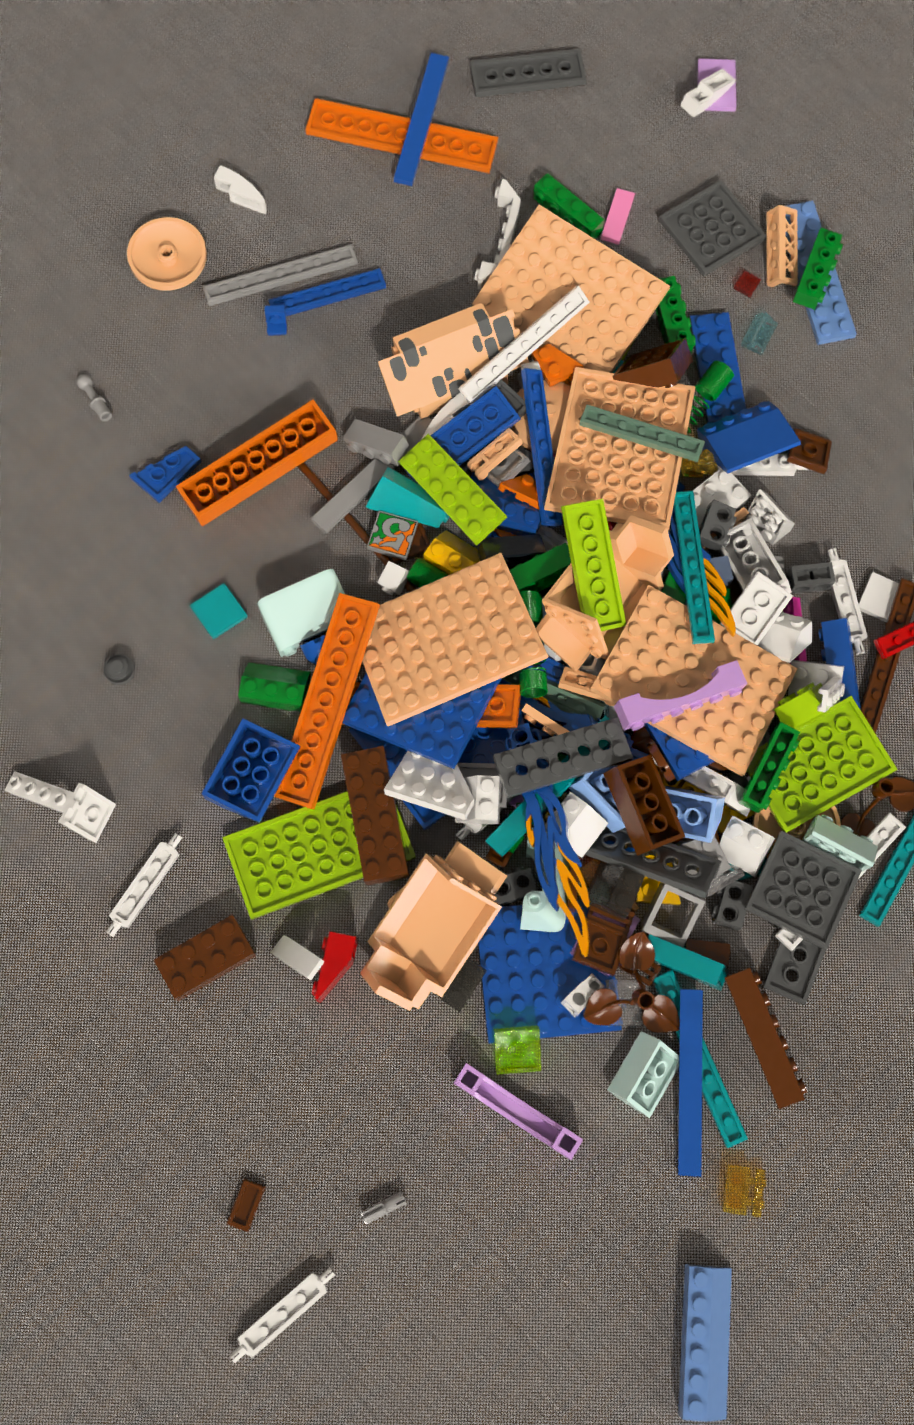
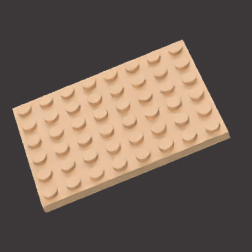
[472,205,670,373]
[544,367,696,532]
[362,553,548,726]
[590,585,798,776]

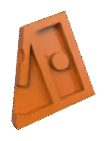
[531,344,584,387]
[498,474,539,509]

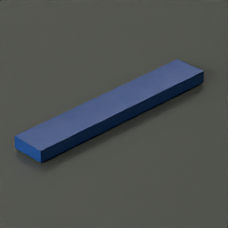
[268,268,386,316]

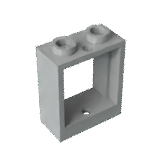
[640,882,706,948]

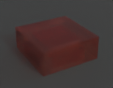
[734,270,761,298]

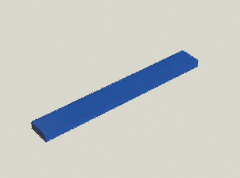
[394,53,449,186]
[521,368,563,527]
[678,989,703,1177]

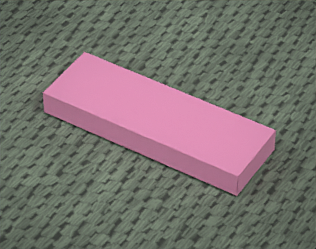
[601,188,635,245]

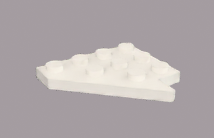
[384,751,474,820]

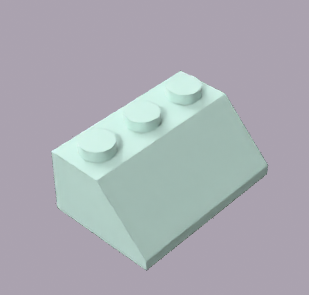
[802,815,878,872]
[607,1031,679,1118]

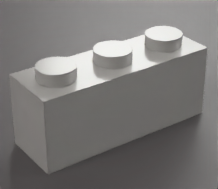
[343,419,410,466]

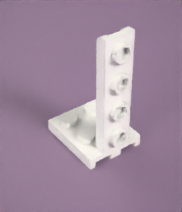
[788,660,845,712]
[5,771,116,843]

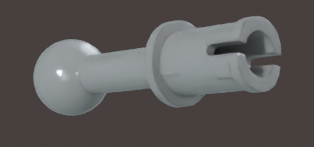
[77,374,112,421]

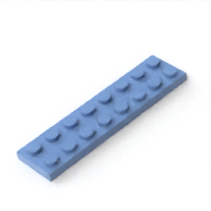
[785,201,857,345]

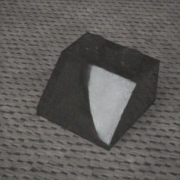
[588,862,645,920]

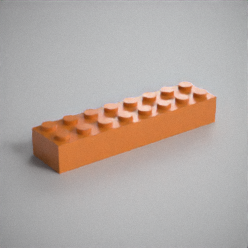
[176,399,338,527]

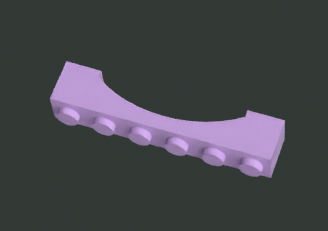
[614,660,748,731]
[454,1063,583,1160]

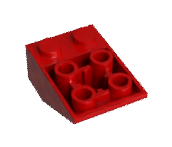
[312,932,358,1003]

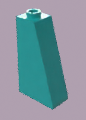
[366,467,449,528]
[648,934,729,991]

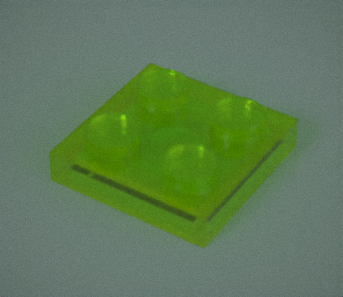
[494,1025,541,1075]

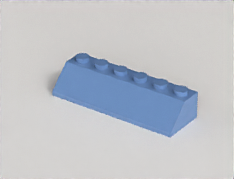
[678,1264,732,1422]

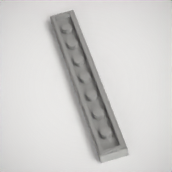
[203,244,358,306]
[311,417,432,534]

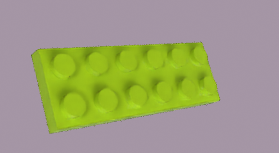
[398,434,507,546]
[561,499,626,631]

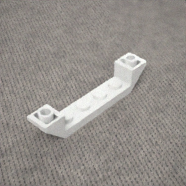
[475,179,521,289]
[636,749,751,817]

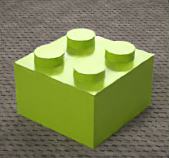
[774,682,823,728]

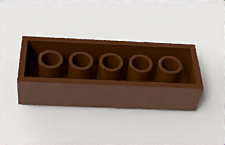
[341,746,410,886]
[725,968,807,1109]

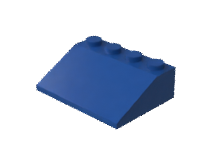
[697,401,801,474]
[470,472,541,536]
[201,719,300,823]

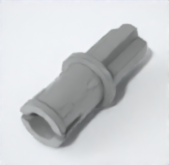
[361,1190,407,1224]

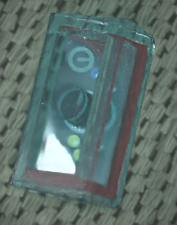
[741,312,778,355]

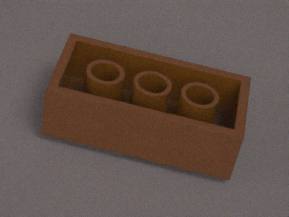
[603,754,685,856]
[154,914,257,1001]

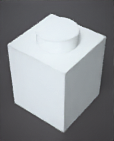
[377,561,409,595]

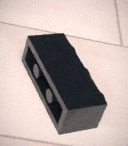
[478,534,546,569]

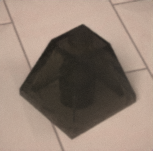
[436,958,487,1012]

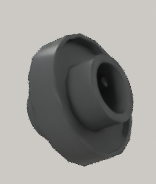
[103,654,135,686]

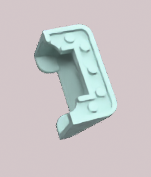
[258,569,345,657]
[520,828,569,932]

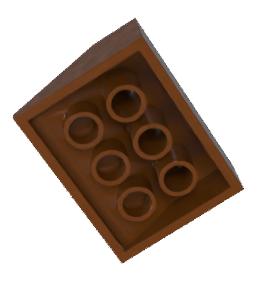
[612,338,693,388]

